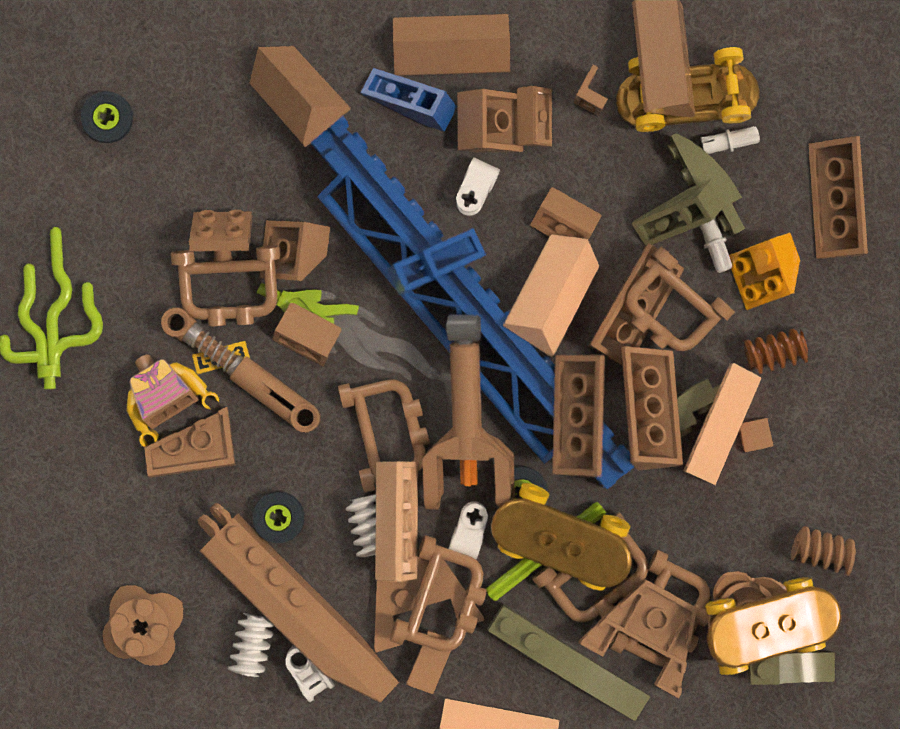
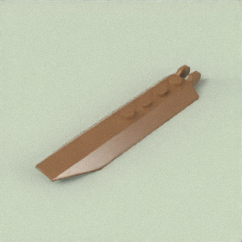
[198,503,399,703]

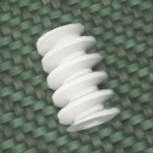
[345,494,376,557]
[228,613,274,677]

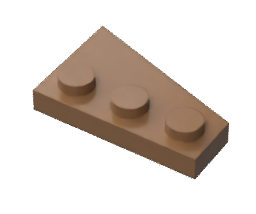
[144,407,236,478]

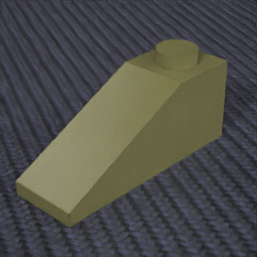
[631,179,726,245]

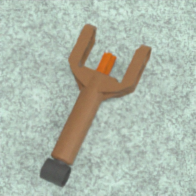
[422,314,515,510]

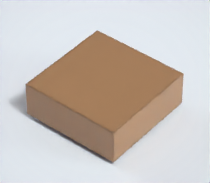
[739,418,773,452]

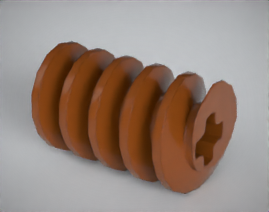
[744,329,808,374]

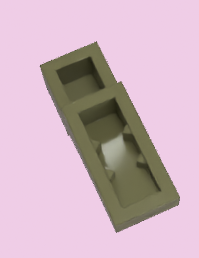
[747,651,835,685]

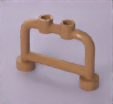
[171,246,280,326]
[626,246,735,351]
[338,379,430,493]
[532,512,648,622]
[390,535,487,652]
[609,549,711,667]

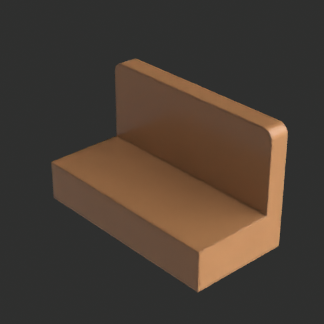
[573,65,608,117]
[530,188,601,240]
[273,303,342,367]

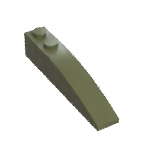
[488,604,650,721]

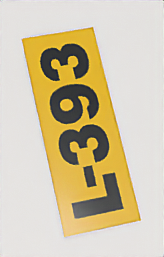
[192,341,250,374]

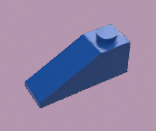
[361,68,457,132]

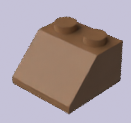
[457,89,523,152]

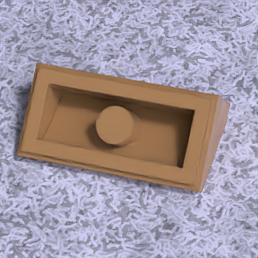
[517,86,552,147]
[406,629,451,694]

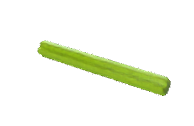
[486,502,606,601]

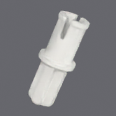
[700,127,760,154]
[700,217,732,273]

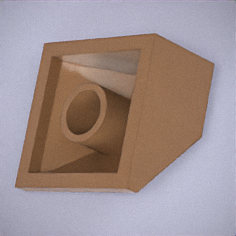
[259,221,330,281]

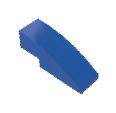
[387,228,486,296]

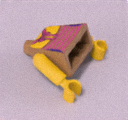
[127,355,219,447]

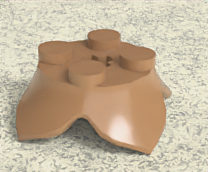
[707,571,787,631]
[103,585,183,666]

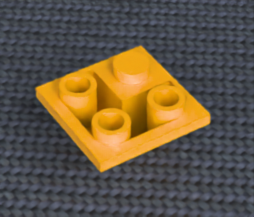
[729,233,800,310]

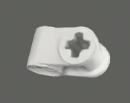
[456,157,500,216]
[449,501,488,559]
[286,646,334,702]

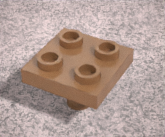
[189,210,252,262]

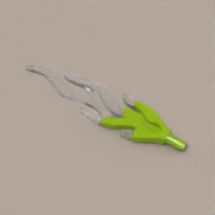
[257,283,451,381]

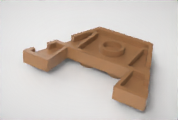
[374,548,484,652]
[578,579,697,698]

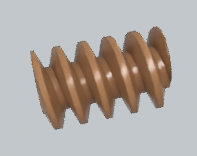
[791,526,856,576]

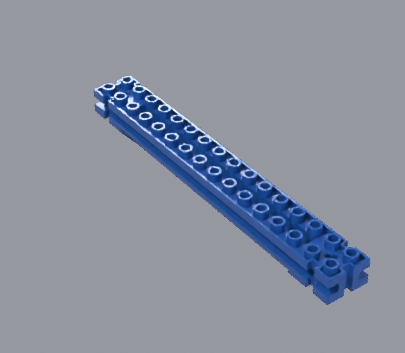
[311,116,634,490]

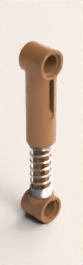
[161,308,321,432]

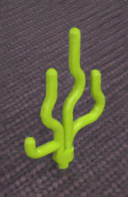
[0,227,103,390]

